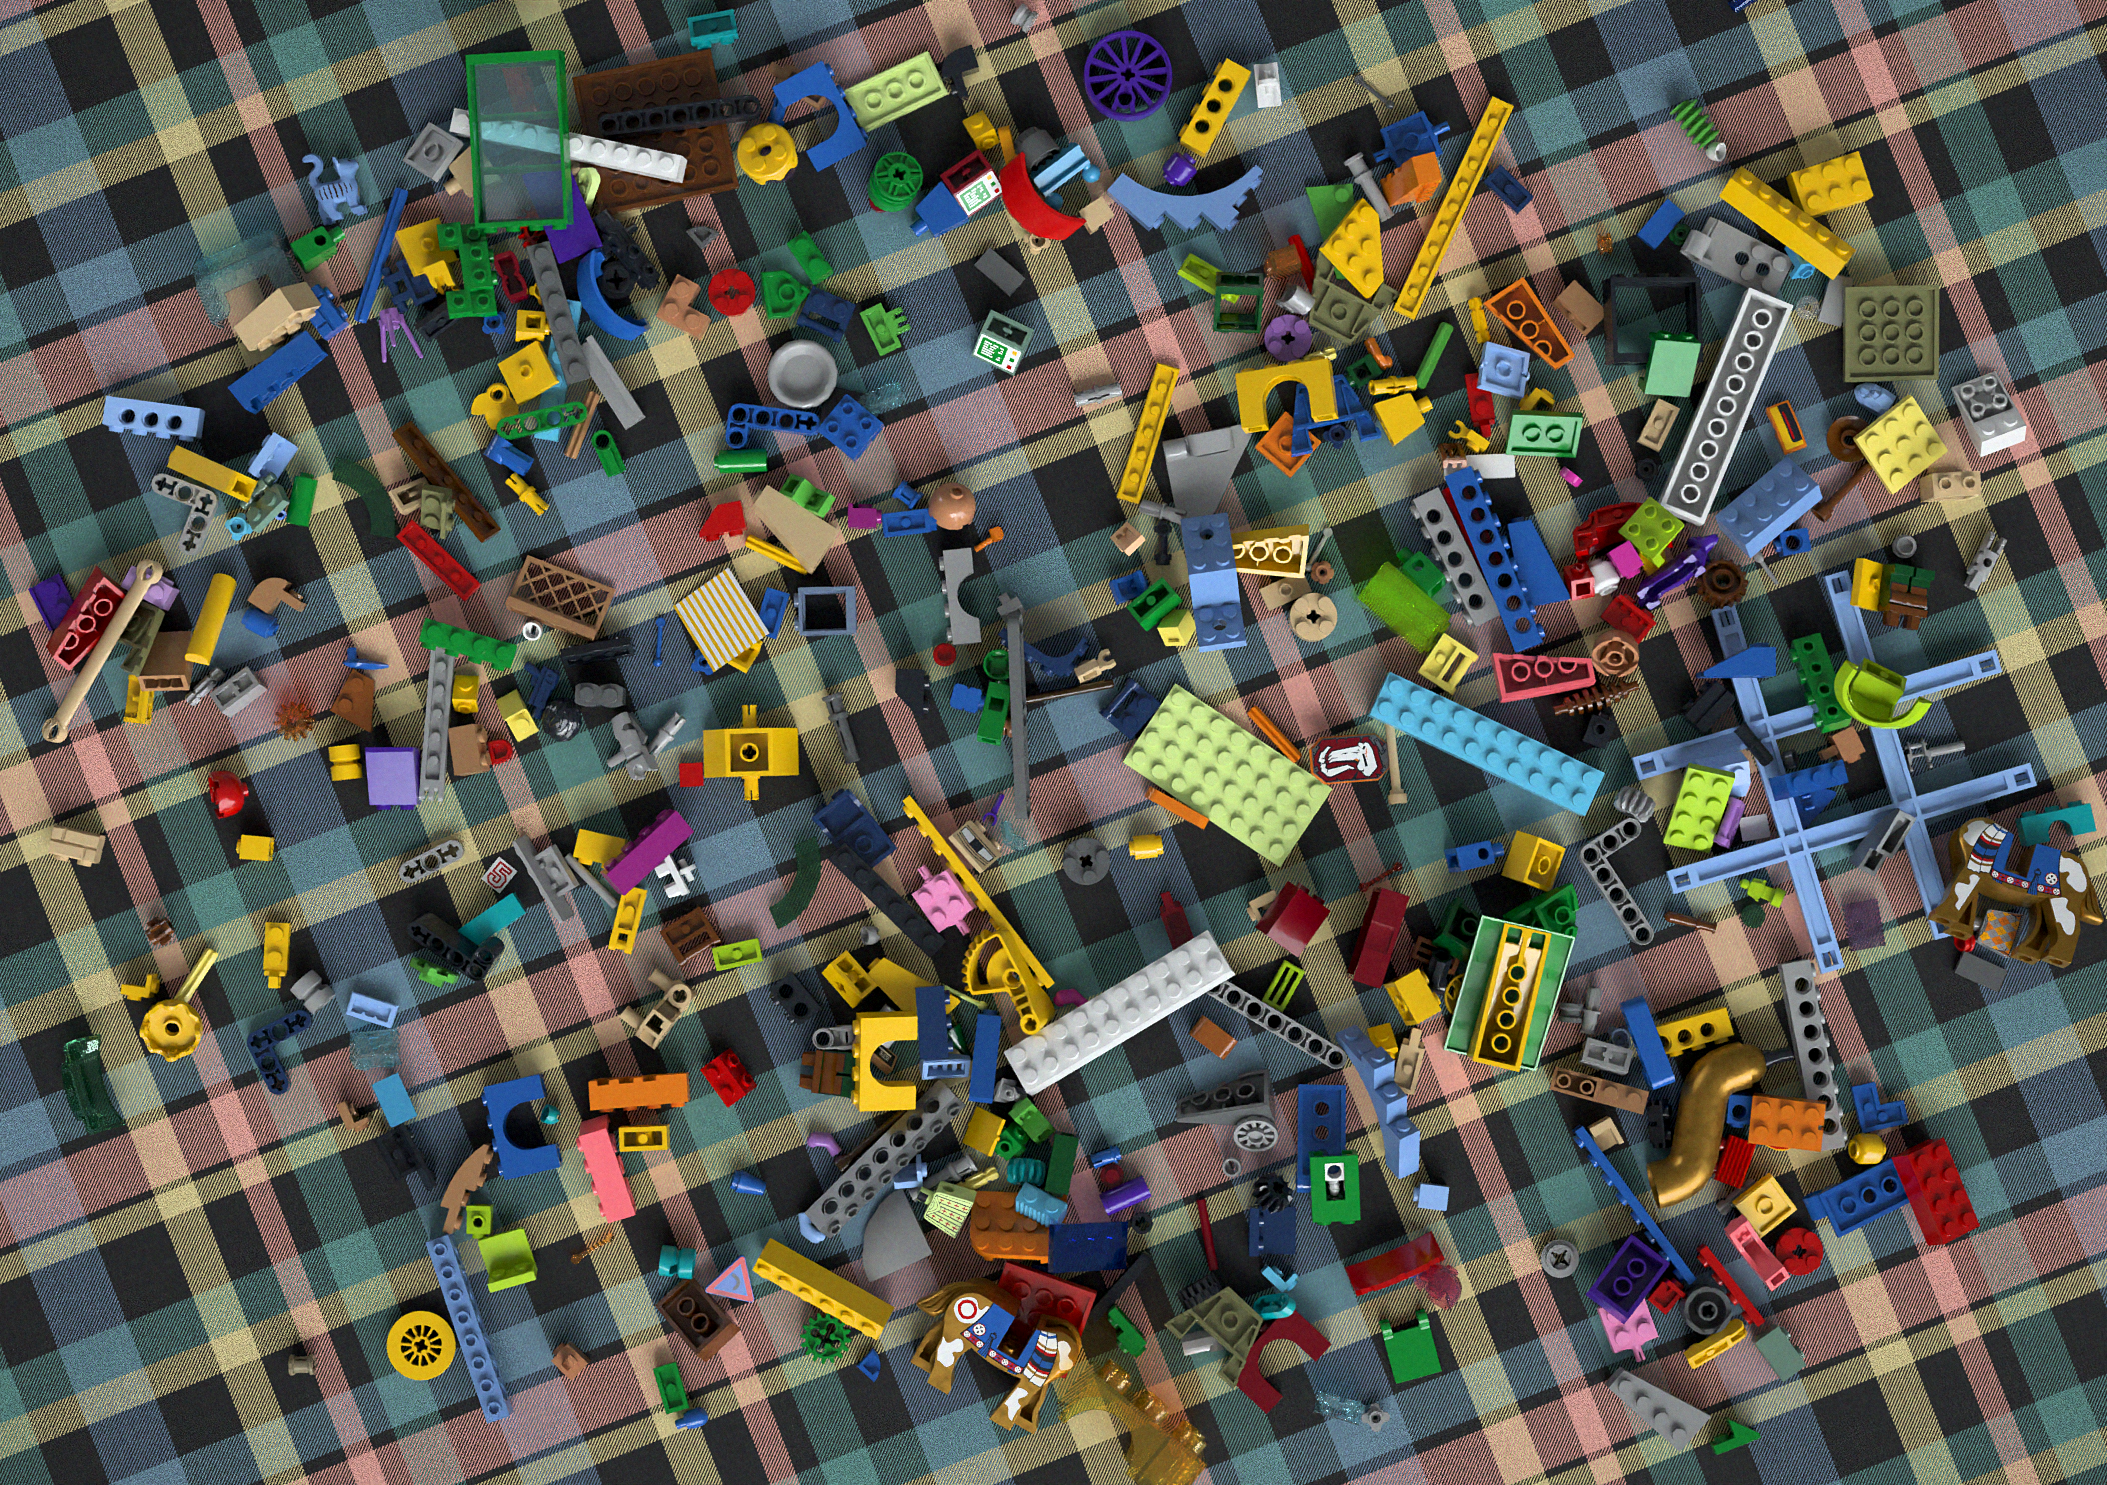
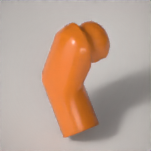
[1364,337,1393,370]

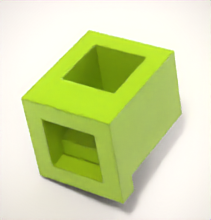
[466,1203,494,1239]

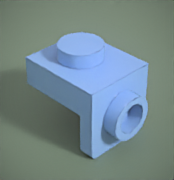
[894,1154,927,1189]

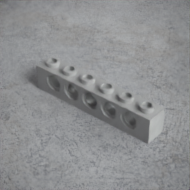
[1410,487,1500,628]

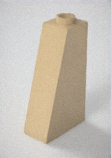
[752,485,839,574]

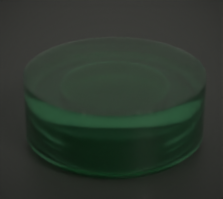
[1740,904,1765,928]

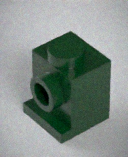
[1344,353,1383,390]

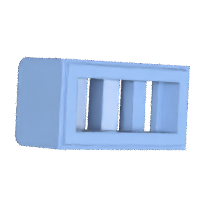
[919,1053,970,1080]

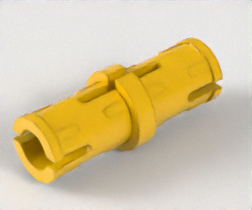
[1368,376,1417,395]
[505,472,549,516]

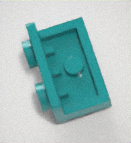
[687,9,739,49]

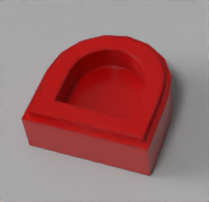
[486,739,513,765]

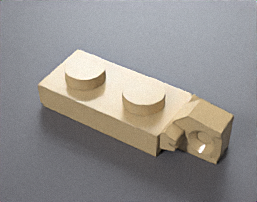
[1394,1027,1425,1095]

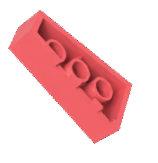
[1491,653,1596,703]
[576,1114,637,1223]

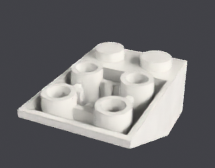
[1951,371,2026,457]

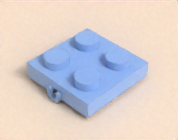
[1477,341,1530,400]

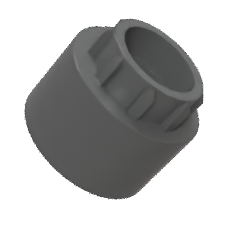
[1014,127,1061,175]

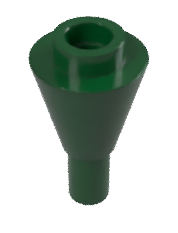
[947,1020,973,1060]

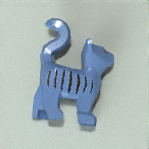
[302,153,368,226]

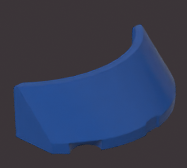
[577,248,652,341]

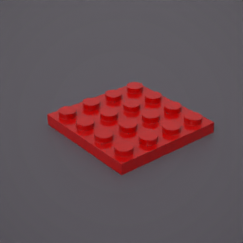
[998,1259,1097,1379]

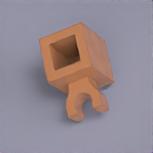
[1817,726,1865,764]
[551,1341,591,1381]

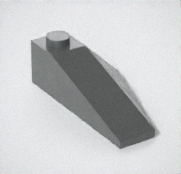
[1176,1069,1276,1126]

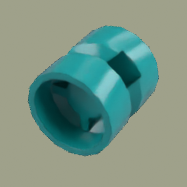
[659,1245,696,1279]

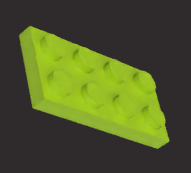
[1663,762,1735,853]

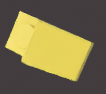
[496,689,540,742]

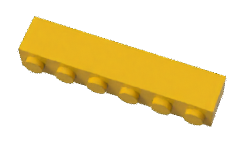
[1719,166,1856,280]
[752,1238,895,1340]

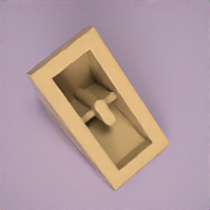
[388,477,430,516]

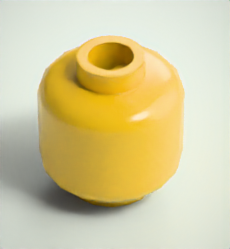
[1848,1133,1886,1164]

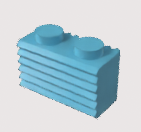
[1015,1182,1068,1232]

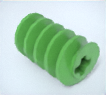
[1669,98,1720,151]

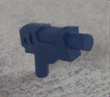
[523,661,561,720]

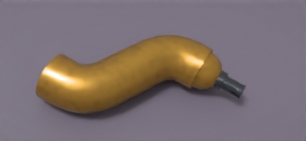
[1646,1042,1794,1209]

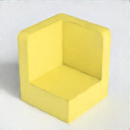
[1157,609,1196,646]

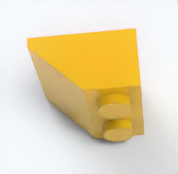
[1501,830,1566,892]
[1383,969,1441,1026]

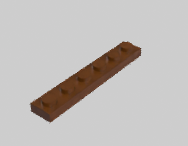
[392,421,501,543]

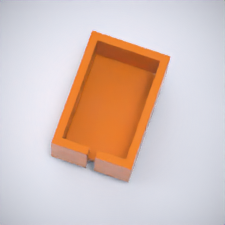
[1748,1093,1827,1152]

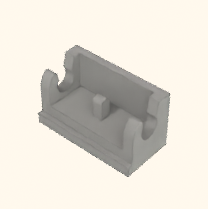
[209,666,268,718]
[1577,1037,1633,1077]

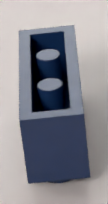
[915,985,953,1059]

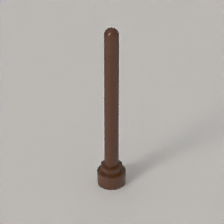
[1811,461,1873,523]

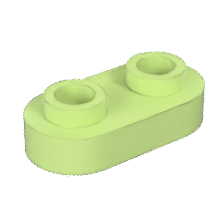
[576,167,600,210]

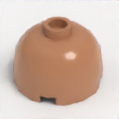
[928,482,976,530]
[1591,629,1639,677]

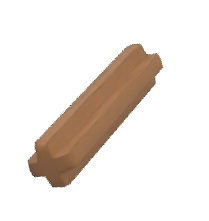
[564,391,600,459]

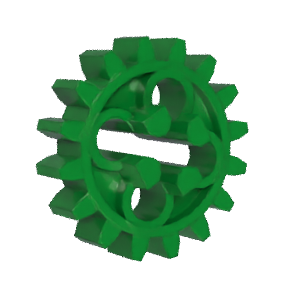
[800,1312,852,1364]

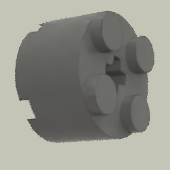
[1062,837,1110,885]
[1679,1283,1731,1334]

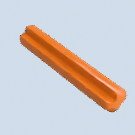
[1247,705,1302,763]

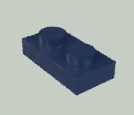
[1483,164,1534,215]

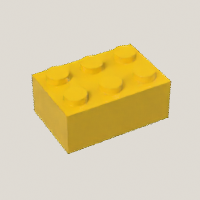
[1786,151,1873,218]

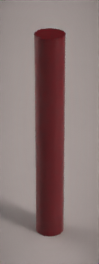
[1196,1198,1218,1271]

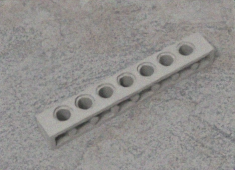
[1777,959,1847,1152]

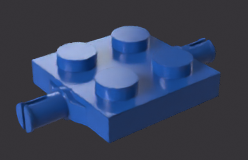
[1373,110,1450,168]

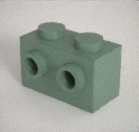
[1751,1324,1806,1382]

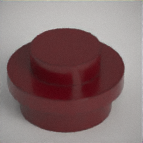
[1100,1164,1124,1188]

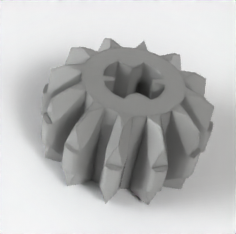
[1613,786,1656,822]

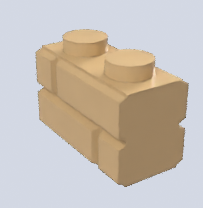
[48,825,106,867]

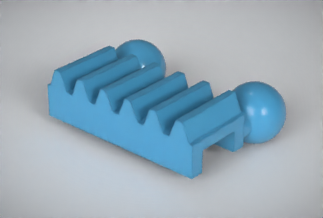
[1030,142,1101,211]

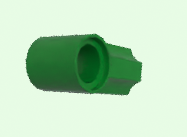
[591,430,627,478]

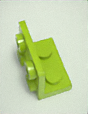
[1618,497,1684,568]
[478,1227,537,1293]

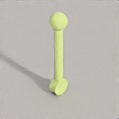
[943,984,987,1010]

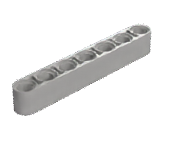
[1206,980,1347,1069]

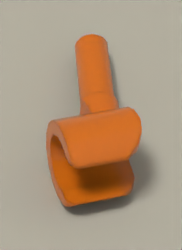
[974,527,1004,552]

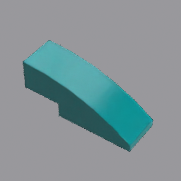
[457,893,528,945]

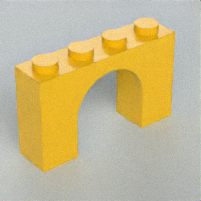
[1235,356,1339,434]
[851,1011,918,1112]

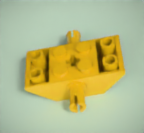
[703,705,799,800]

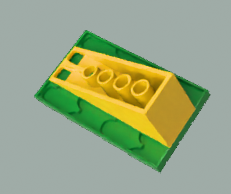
[1443,915,1576,1072]

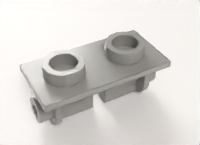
[994,1078,1027,1103]

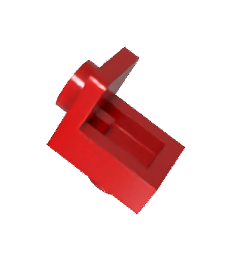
[1646,1277,1686,1315]

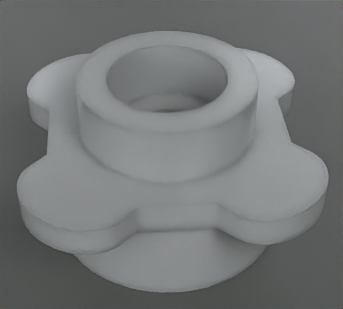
[1361,1403,1390,1432]

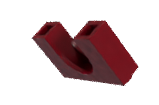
[1236,1307,1332,1414]

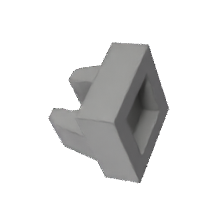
[997,592,1025,624]

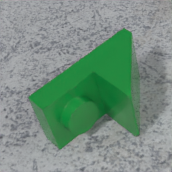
[1709,1416,1761,1455]

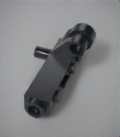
[590,208,660,291]

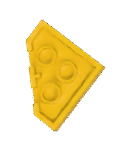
[1319,198,1384,299]

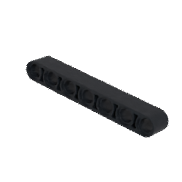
[598,95,762,140]

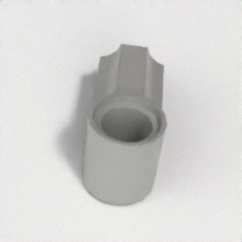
[1181,1329,1225,1356]

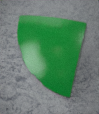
[1503,883,1579,937]

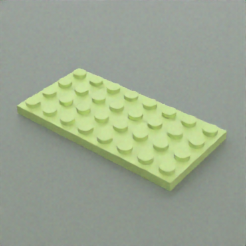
[1123,683,1332,867]

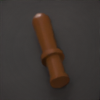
[1664,911,1717,934]

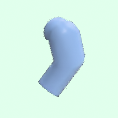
[798,1212,826,1243]

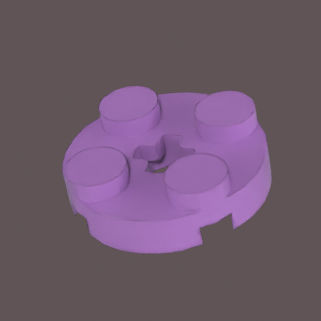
[1264,315,1312,363]

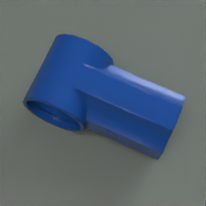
[483,434,534,476]

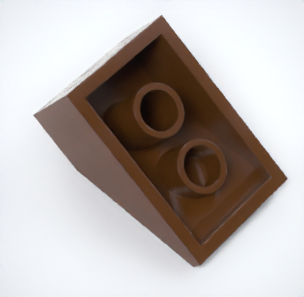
[655,1277,741,1362]

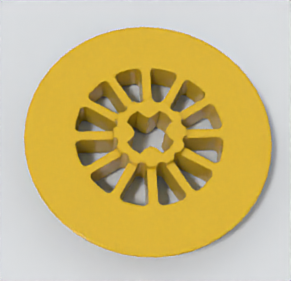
[387,1311,456,1380]

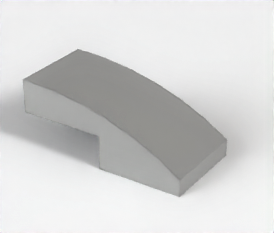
[1817,274,1854,327]

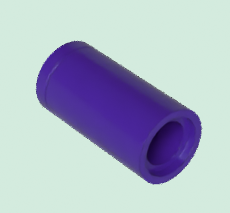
[1099,1175,1152,1216]

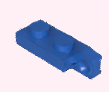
[882,508,938,538]

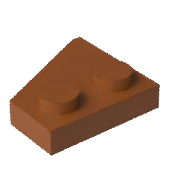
[330,669,375,733]

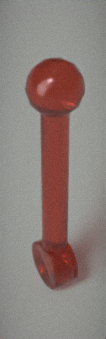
[1359,862,1403,892]

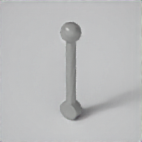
[1305,528,1333,572]

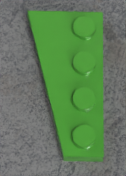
[1305,184,1354,280]

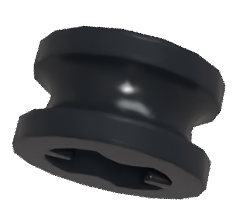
[1131,1212,1153,1234]

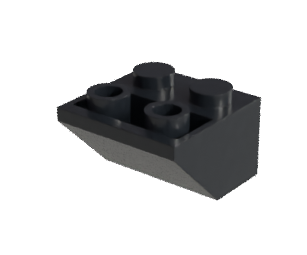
[895,669,930,719]

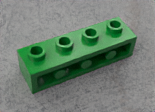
[417,618,517,672]
[1788,633,1852,734]

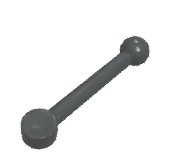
[1354,75,1395,109]

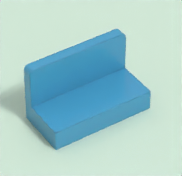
[372,1073,417,1127]

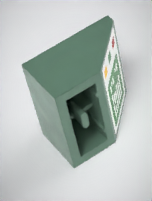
[971,310,1034,376]

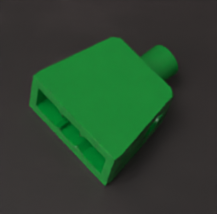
[290,226,346,274]
[1396,546,1446,601]

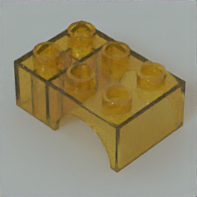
[1057,1358,1207,1485]

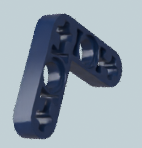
[246,1009,313,1095]

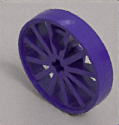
[1083,30,1173,122]

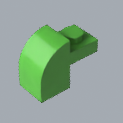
[779,473,836,518]
[1009,1097,1056,1146]

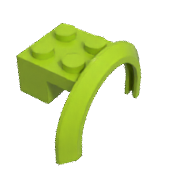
[1834,657,1932,729]

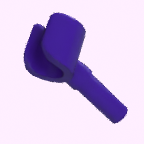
[983,794,1005,826]

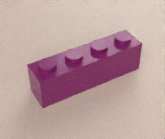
[600,809,694,896]

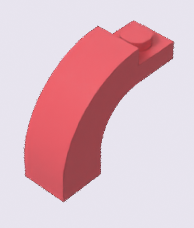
[1724,1214,1790,1291]

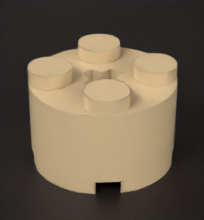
[1288,593,1337,642]

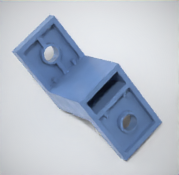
[1180,512,1247,653]

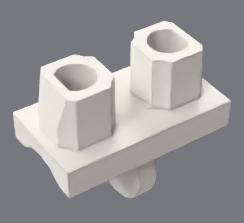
[1253,62,1282,108]
[654,854,696,898]

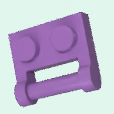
[1713,796,1746,849]

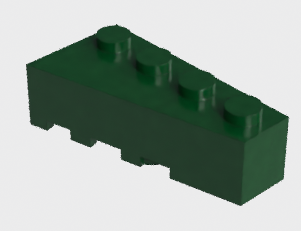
[1431,896,1481,964]

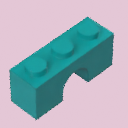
[2015,800,2097,846]

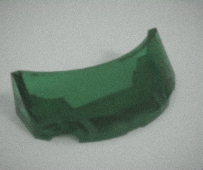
[61,1034,126,1135]

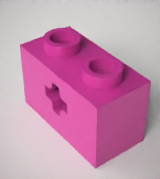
[1606,540,1644,579]

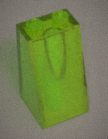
[1354,561,1451,654]

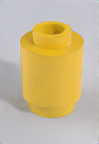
[1128,834,1163,860]

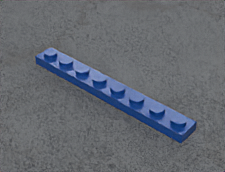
[1572,1124,1697,1285]

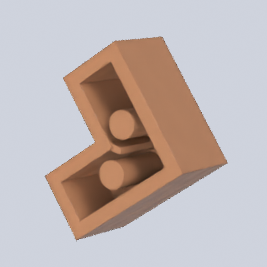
[656,274,711,341]

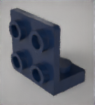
[1248,1206,1296,1256]

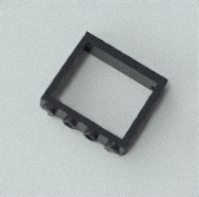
[1602,273,1703,366]

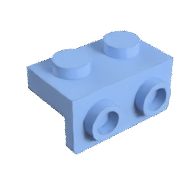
[247,432,298,485]

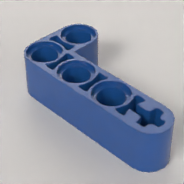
[726,403,821,449]
[1619,995,1675,1090]

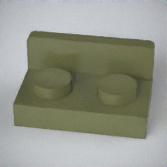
[421,484,455,539]

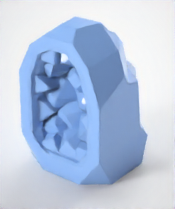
[1854,382,1896,417]

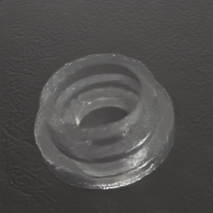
[1796,296,1820,320]

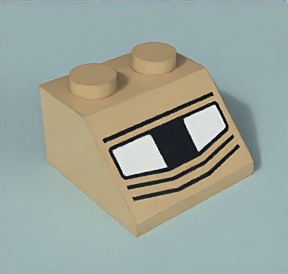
[949,819,1002,874]

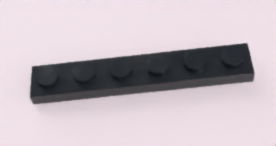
[828,842,946,958]

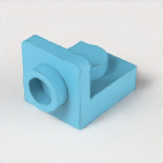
[1260,1264,1299,1293]

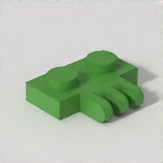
[860,303,911,357]

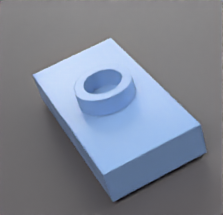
[345,991,399,1028]

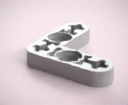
[151,473,219,556]

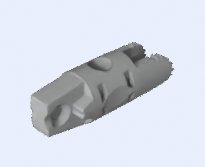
[1964,530,2007,591]

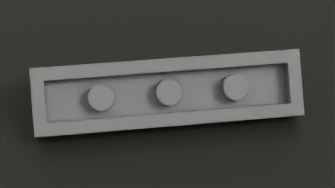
[581,335,645,430]

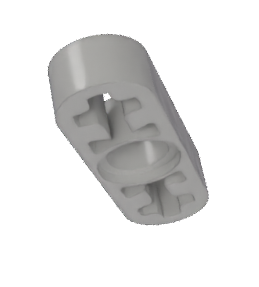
[399,840,465,883]

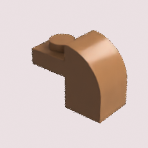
[247,578,307,615]

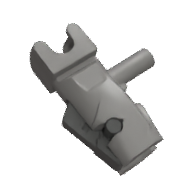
[607,712,658,780]

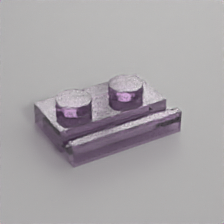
[1842,899,1886,951]

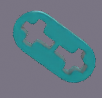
[1253,1293,1296,1320]

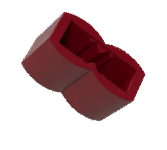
[494,250,529,304]

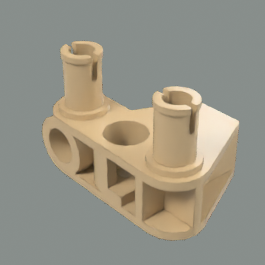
[619,968,697,1050]

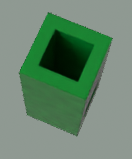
[977,680,1011,746]

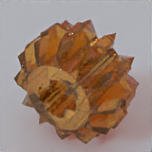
[274,701,315,742]

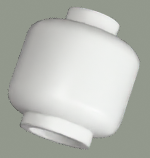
[1589,559,1620,596]

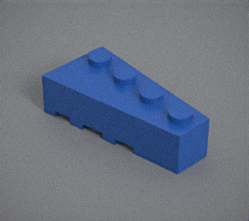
[227,330,328,415]

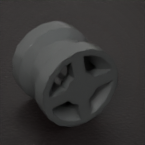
[1558,1002,1583,1023]

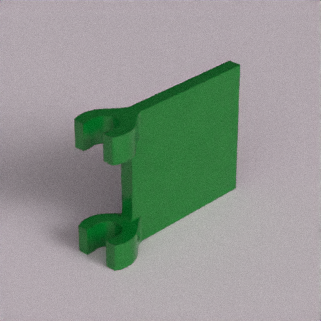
[1379,1308,1442,1384]

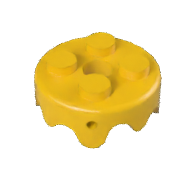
[737,123,798,185]
[140,999,203,1062]

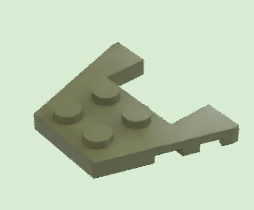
[1307,250,1400,346]
[86,601,165,677]
[1164,1286,1263,1388]

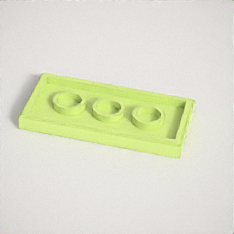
[843,51,948,133]

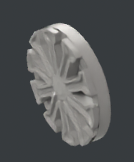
[1233,1116,1278,1152]

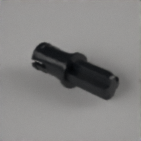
[1733,722,1774,767]

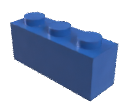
[1769,759,1849,801]

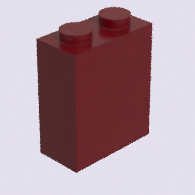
[1255,881,1331,957]

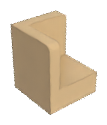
[1077,196,1114,235]
[1586,1116,1624,1151]

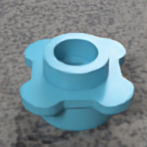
[225,513,252,541]

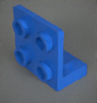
[817,394,885,463]

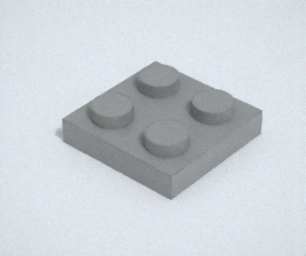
[402,122,464,182]

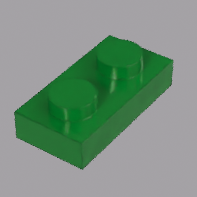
[653,1361,690,1415]

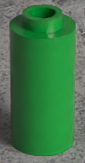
[714,448,768,474]
[285,472,318,527]

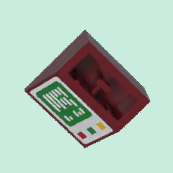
[940,149,1002,218]

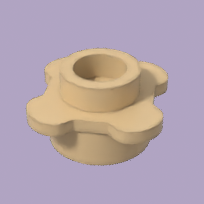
[1023,233,1051,255]

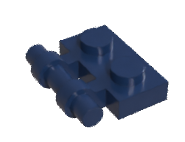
[381,259,437,313]

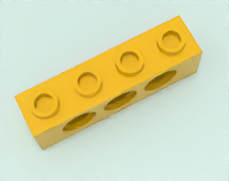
[1178,58,1251,158]
[1637,1007,1734,1060]

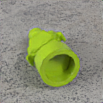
[1739,878,1786,908]

